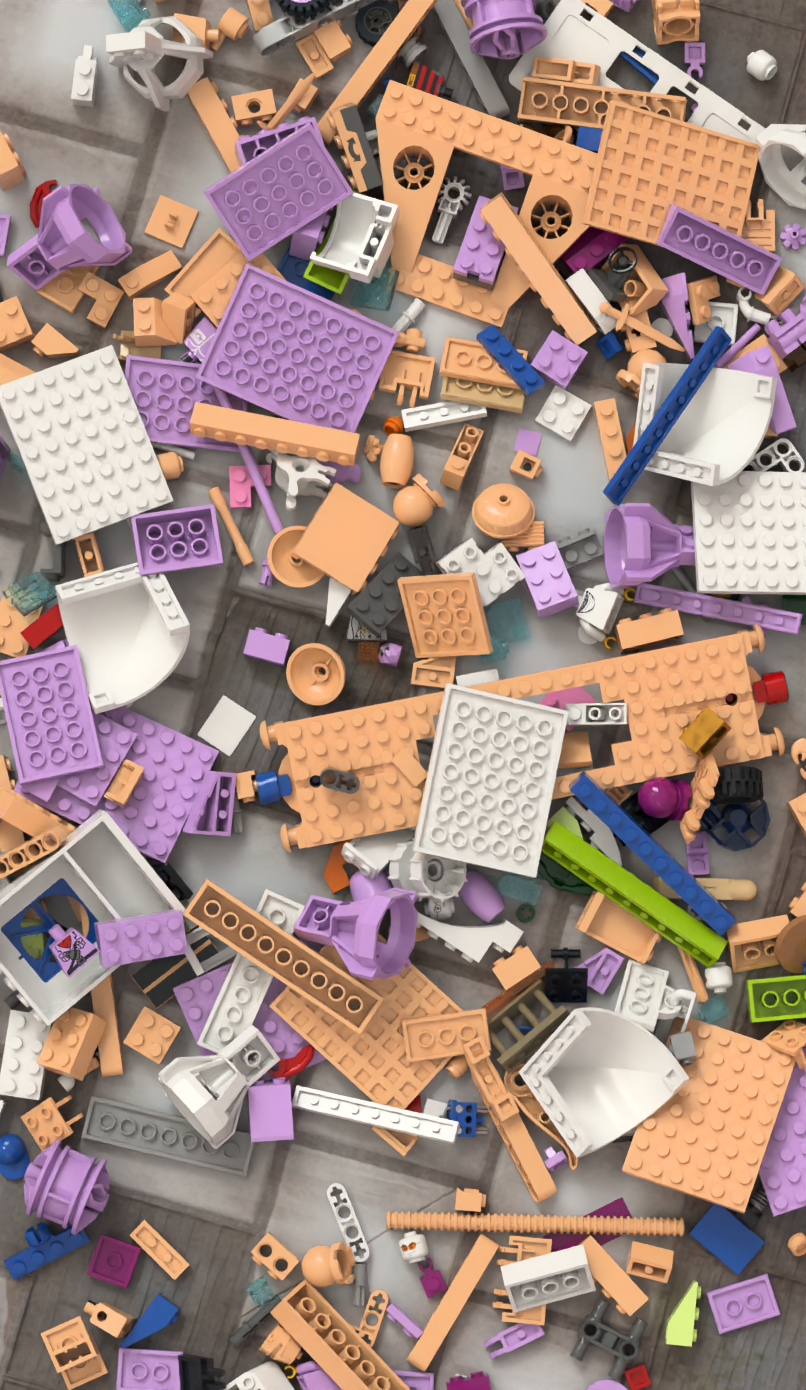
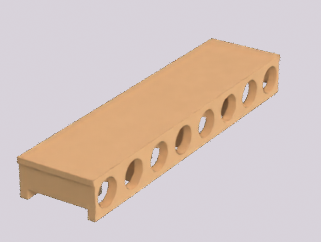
[517,77,687,129]

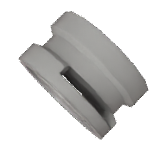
[397,36,429,69]

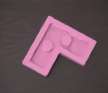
[229,465,272,509]

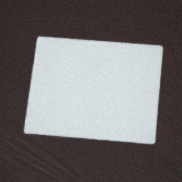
[197,695,256,756]

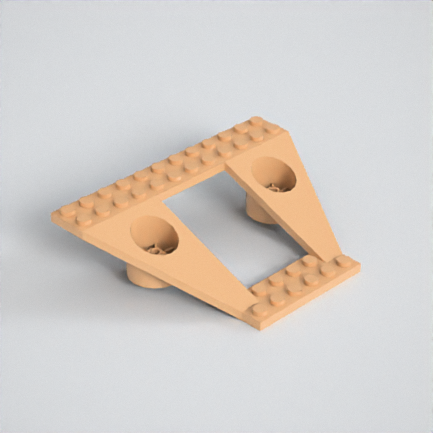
[375,80,597,329]

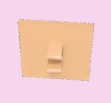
[144,195,199,248]

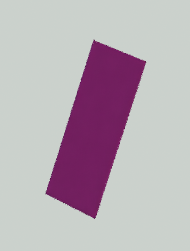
[543,1197,632,1252]

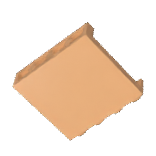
[290,482,400,595]

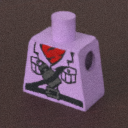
[48,924,100,978]

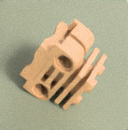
[651,0,700,45]

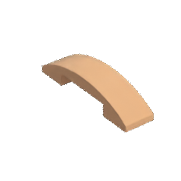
[462,1036,519,1121]

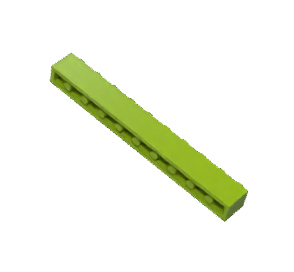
[541,821,728,968]

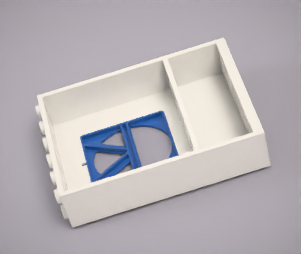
[0,809,185,1026]

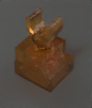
[357,641,380,662]

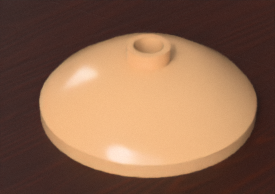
[267,526,324,588]

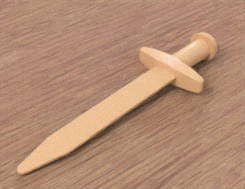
[257,73,315,131]
[599,302,685,352]

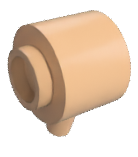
[210,7,250,51]

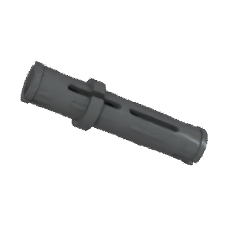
[229,1295,282,1348]

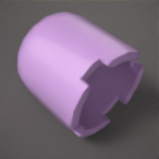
[349,870,392,911]

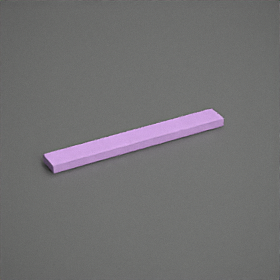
[634,583,803,635]

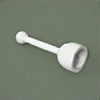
[57,1051,100,1092]

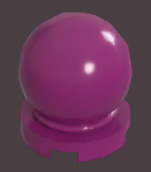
[638,777,692,821]

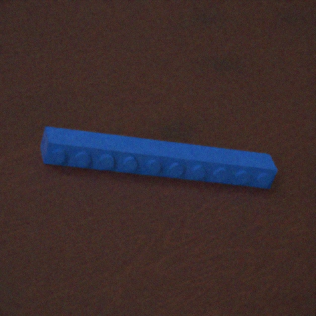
[569,771,736,936]

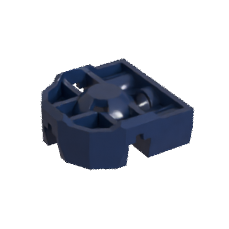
[699,798,770,852]

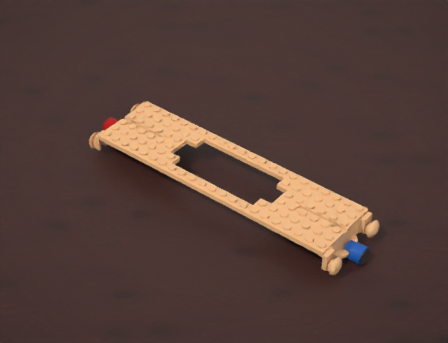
[255,624,789,853]

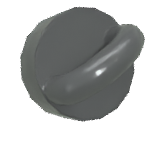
[535,0,555,19]

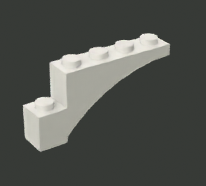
[416,912,523,963]

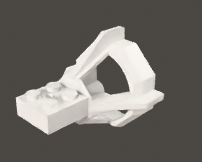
[106,16,213,112]
[755,124,806,210]
[158,1025,280,1149]

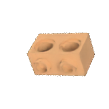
[251,1232,300,1280]

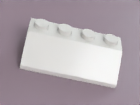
[501,1244,596,1313]

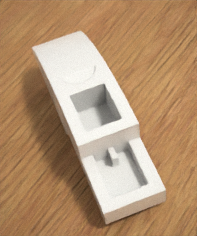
[565,796,622,866]

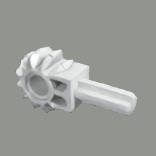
[432,176,472,244]

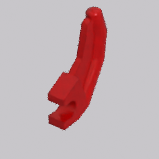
[30,180,57,228]
[267,1045,315,1078]

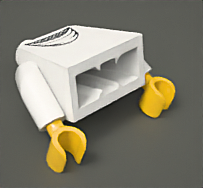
[574,583,636,649]

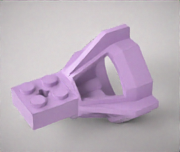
[7,184,132,291]
[603,503,695,589]
[293,887,418,980]

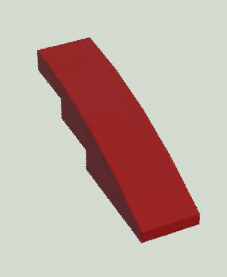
[21,603,63,649]

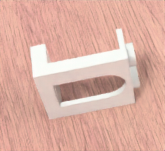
[185,927,237,976]

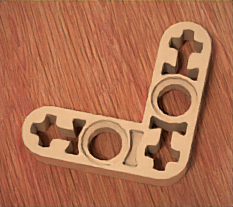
[349,1290,389,1347]

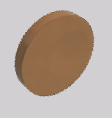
[775,915,806,974]

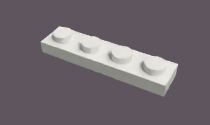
[401,401,487,432]

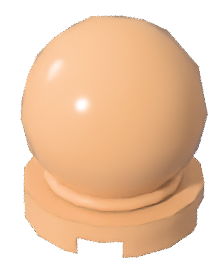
[615,349,667,400]
[392,473,445,527]
[301,1241,355,1288]

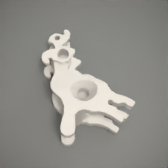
[266,449,337,511]

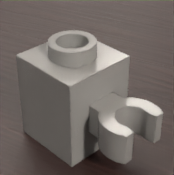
[665,1031,697,1067]

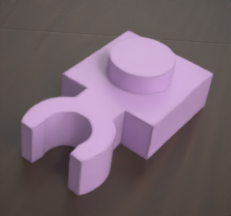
[684,42,705,79]

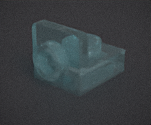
[697,994,731,1024]

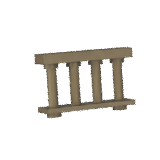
[487,978,570,1074]

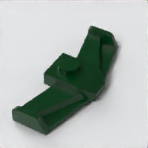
[537,851,599,897]

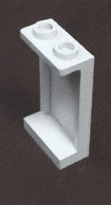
[341,826,417,880]

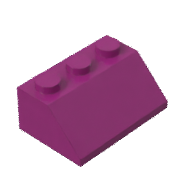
[559,226,627,275]

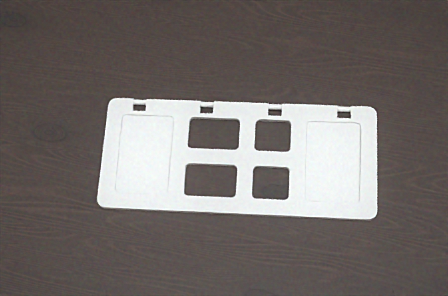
[509,0,766,151]

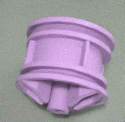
[460,0,547,60]
[23,1139,110,1235]

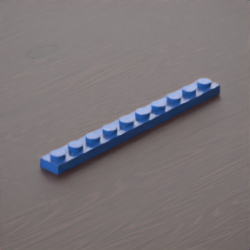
[603,326,732,506]

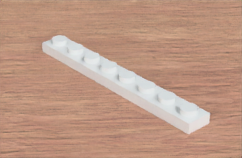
[292,1085,460,1144]

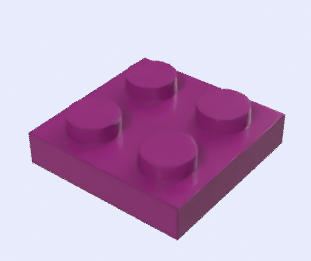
[87,1233,141,1289]

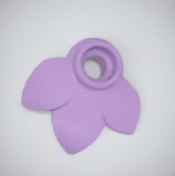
[321,461,361,485]

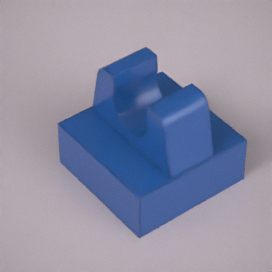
[596,332,625,360]

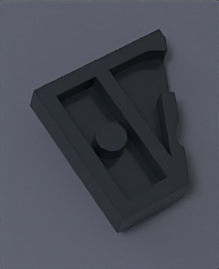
[150,863,194,901]

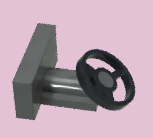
[587,247,637,302]

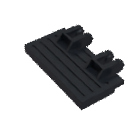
[178,1353,226,1390]

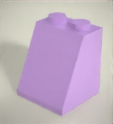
[247,1077,294,1142]

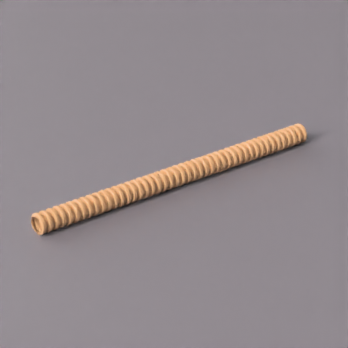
[386,1211,684,1237]

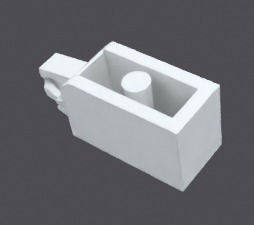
[71,45,98,107]

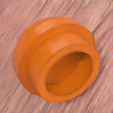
[383,416,404,435]

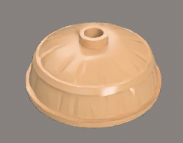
[472,484,535,539]
[286,643,346,705]

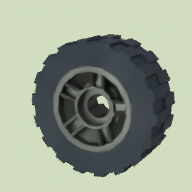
[355,0,399,47]

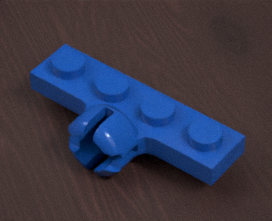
[4,1222,90,1280]

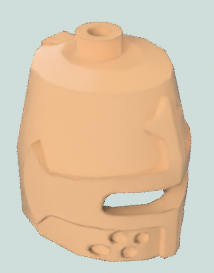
[259,1322,303,1365]

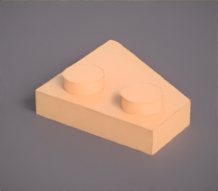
[411,656,457,689]

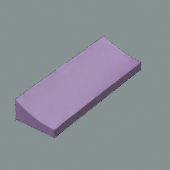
[655,203,783,295]

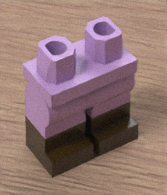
[764,308,806,372]

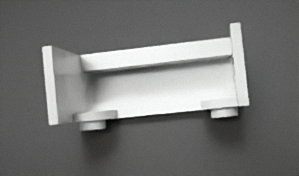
[223,1361,295,1390]

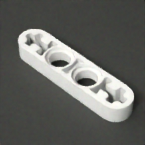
[327,1183,370,1262]

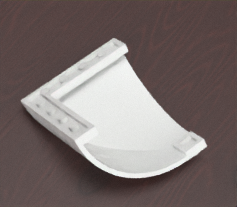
[633,363,777,486]
[55,562,190,714]
[519,1007,690,1158]

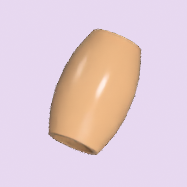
[380,434,414,489]

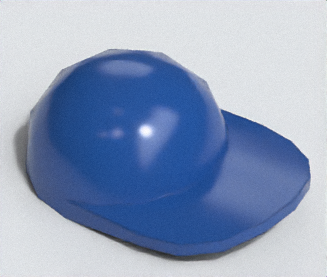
[0,1134,29,1180]

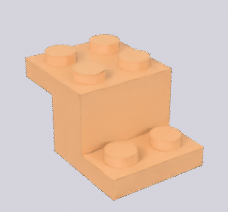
[41,1315,108,1390]

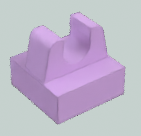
[544,1146,568,1173]

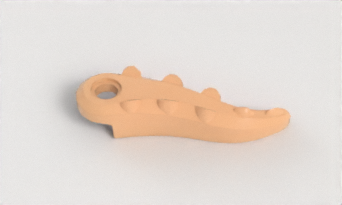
[504,1063,578,1170]

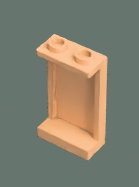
[575,891,662,964]

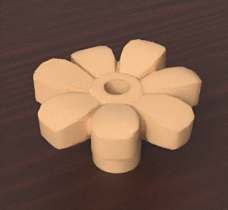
[363,435,384,462]

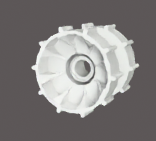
[387,838,468,903]

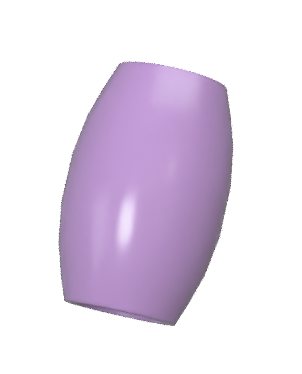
[458,870,506,923]

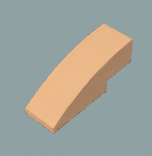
[531,56,601,86]

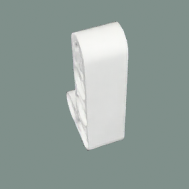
[745,438,804,472]

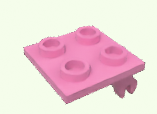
[539,686,597,732]

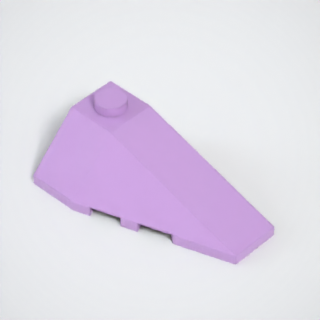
[727,345,797,435]

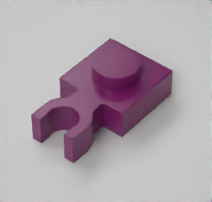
[417,1257,447,1298]

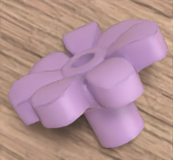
[780,223,806,250]

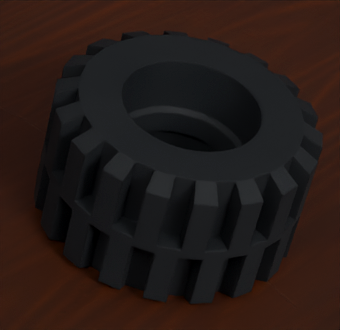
[711,766,763,804]

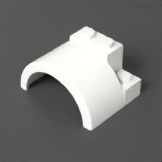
[310,193,400,284]

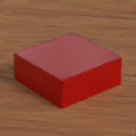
[624,1363,651,1390]

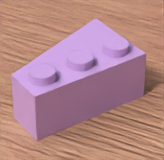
[289,206,334,261]
[182,770,237,836]

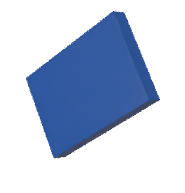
[277,244,335,301]
[689,1203,765,1275]

